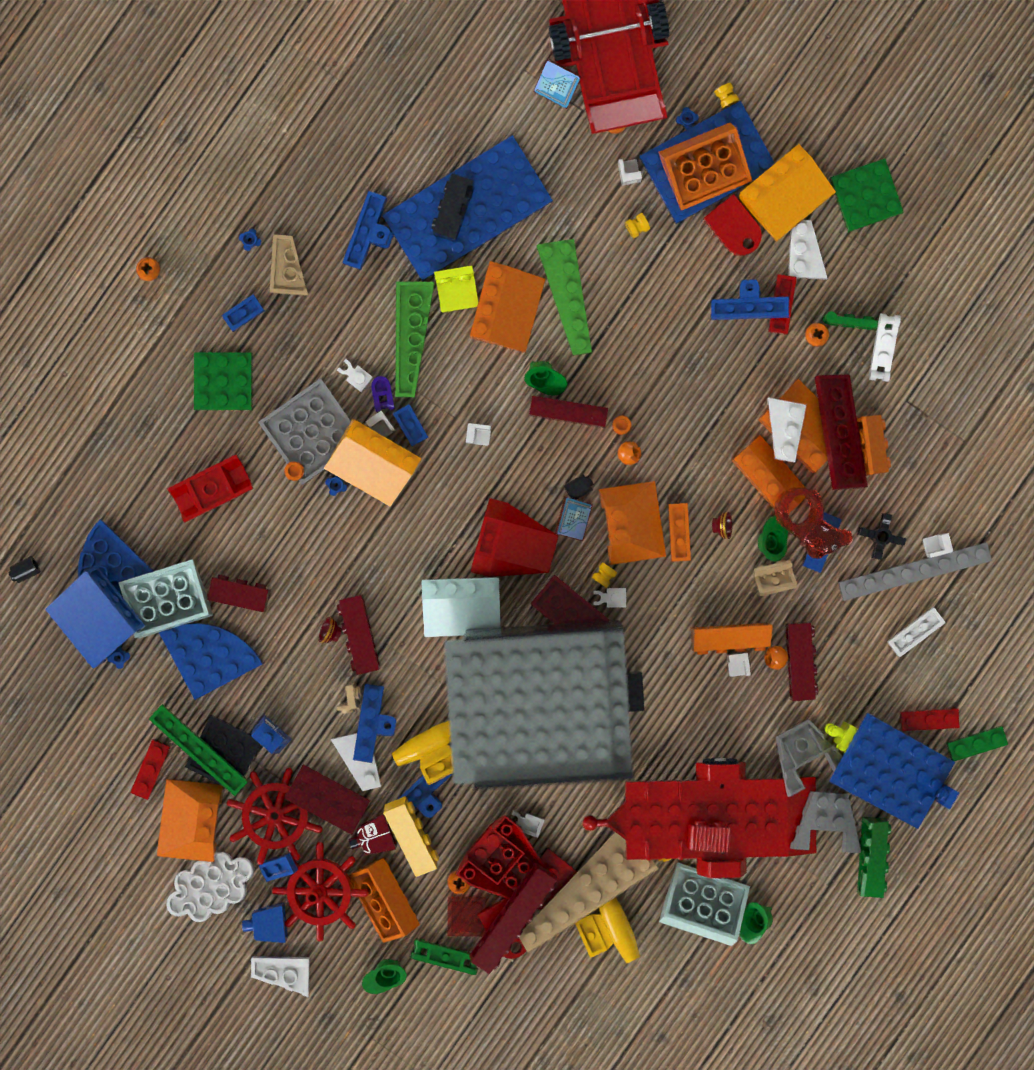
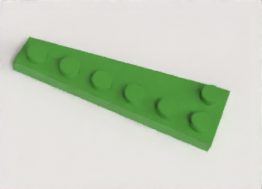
[536,239,592,356]
[395,282,434,397]

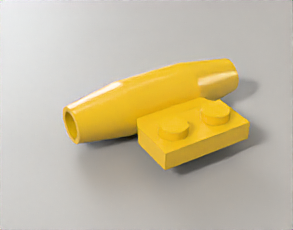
[391,720,453,785]
[575,897,640,963]

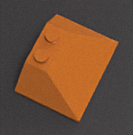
[599,481,666,565]
[157,779,224,862]

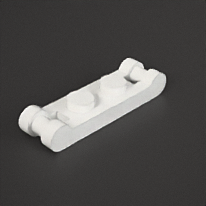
[869,313,901,382]

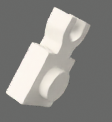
[337,359,373,392]
[593,588,626,608]
[512,810,545,838]

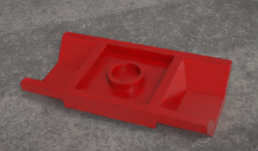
[167,454,254,523]

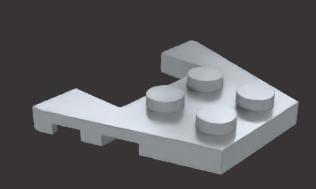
[776,719,843,797]
[790,791,861,853]

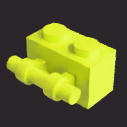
[824,721,858,753]

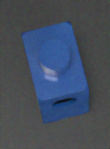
[251,715,292,754]
[242,902,288,943]

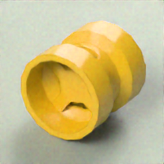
[714,82,740,109]
[624,213,650,239]
[591,562,618,588]

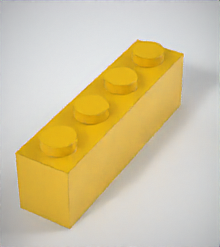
[383,796,439,877]

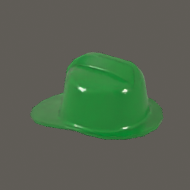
[524,361,567,396]
[757,515,788,562]
[739,902,773,944]
[362,959,407,994]

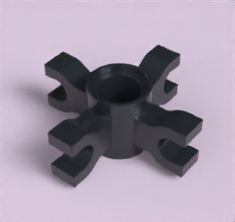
[857,513,906,560]

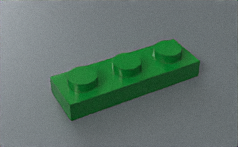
[946,726,1008,762]

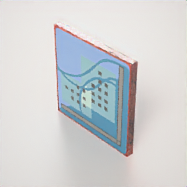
[533,59,582,109]
[555,496,593,541]

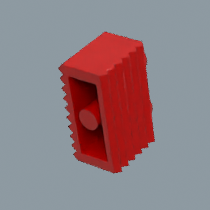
[687,821,730,852]

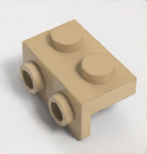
[754,560,797,597]
[337,682,362,714]

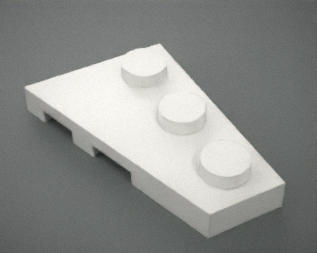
[788,220,828,280]
[767,398,806,463]
[331,733,382,791]
[251,956,310,997]

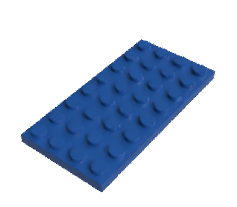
[382,135,553,282]

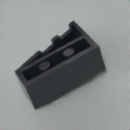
[431,173,474,243]

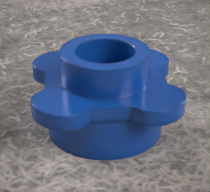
[676,107,699,130]
[239,229,261,251]
[325,476,347,496]
[107,646,130,669]

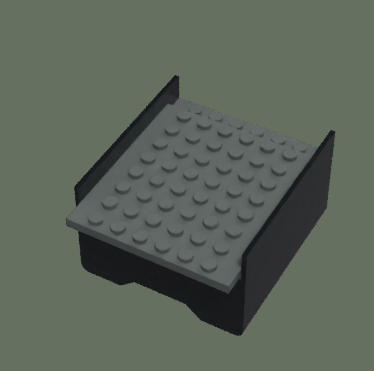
[444,620,645,790]

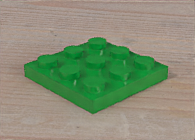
[830,158,904,232]
[194,352,253,411]

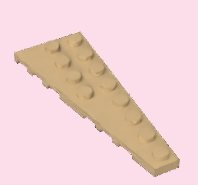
[519,833,658,953]

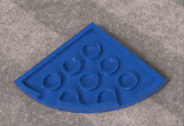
[78,519,154,597]
[159,623,263,700]

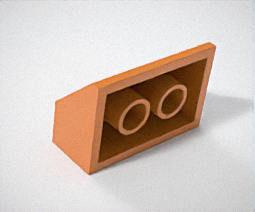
[857,415,891,475]

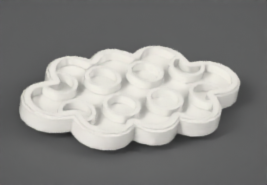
[166,852,255,922]

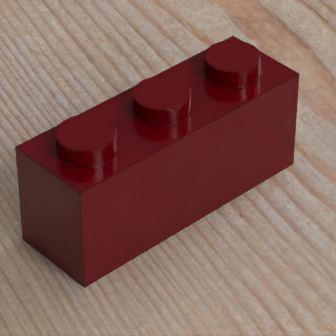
[207,574,271,613]

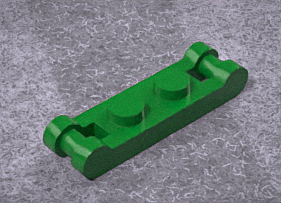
[823,311,892,331]
[410,938,478,975]

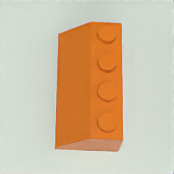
[731,435,810,518]
[690,623,772,655]
[349,857,420,943]

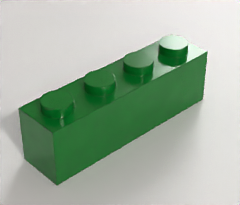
[857,817,891,898]

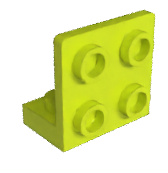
[434,266,478,313]

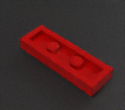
[768,274,797,335]
[900,708,960,731]
[130,739,171,800]

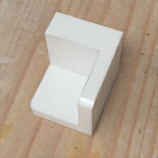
[618,159,642,186]
[366,411,396,437]
[466,423,491,446]
[922,533,953,558]
[726,652,751,677]

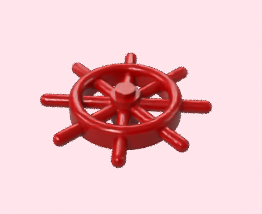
[226,768,323,865]
[271,842,369,942]

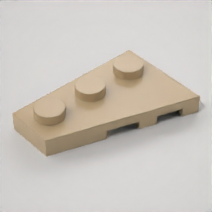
[269,234,308,296]

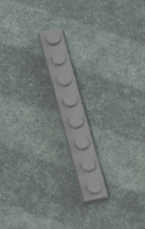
[838,542,992,601]

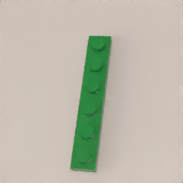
[149,704,248,796]

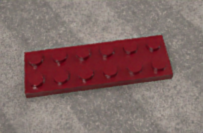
[814,374,868,490]

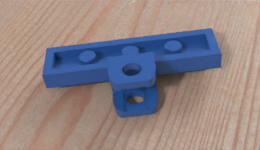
[342,191,394,270]
[711,280,789,320]
[353,684,396,763]
[398,773,453,818]

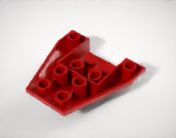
[470,498,559,577]
[456,815,547,899]

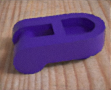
[371,376,395,412]

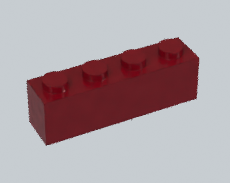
[529,396,608,428]
[337,594,381,675]
[785,622,819,701]

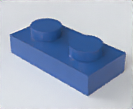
[221,294,265,332]
[393,404,429,447]
[935,784,959,809]
[258,853,298,882]

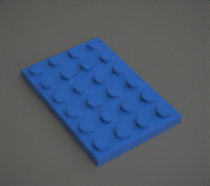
[639,101,775,224]
[829,713,955,829]

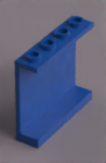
[45,565,145,669]

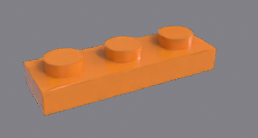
[668,503,691,562]

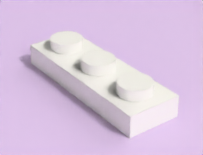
[887,607,946,657]

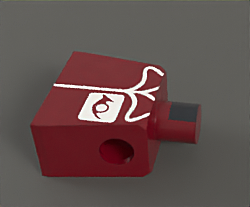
[349,813,397,855]

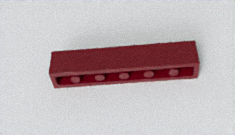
[469,862,557,974]

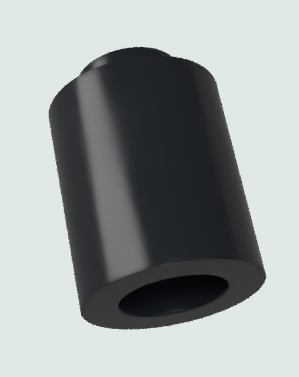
[564,474,594,500]
[8,556,40,583]

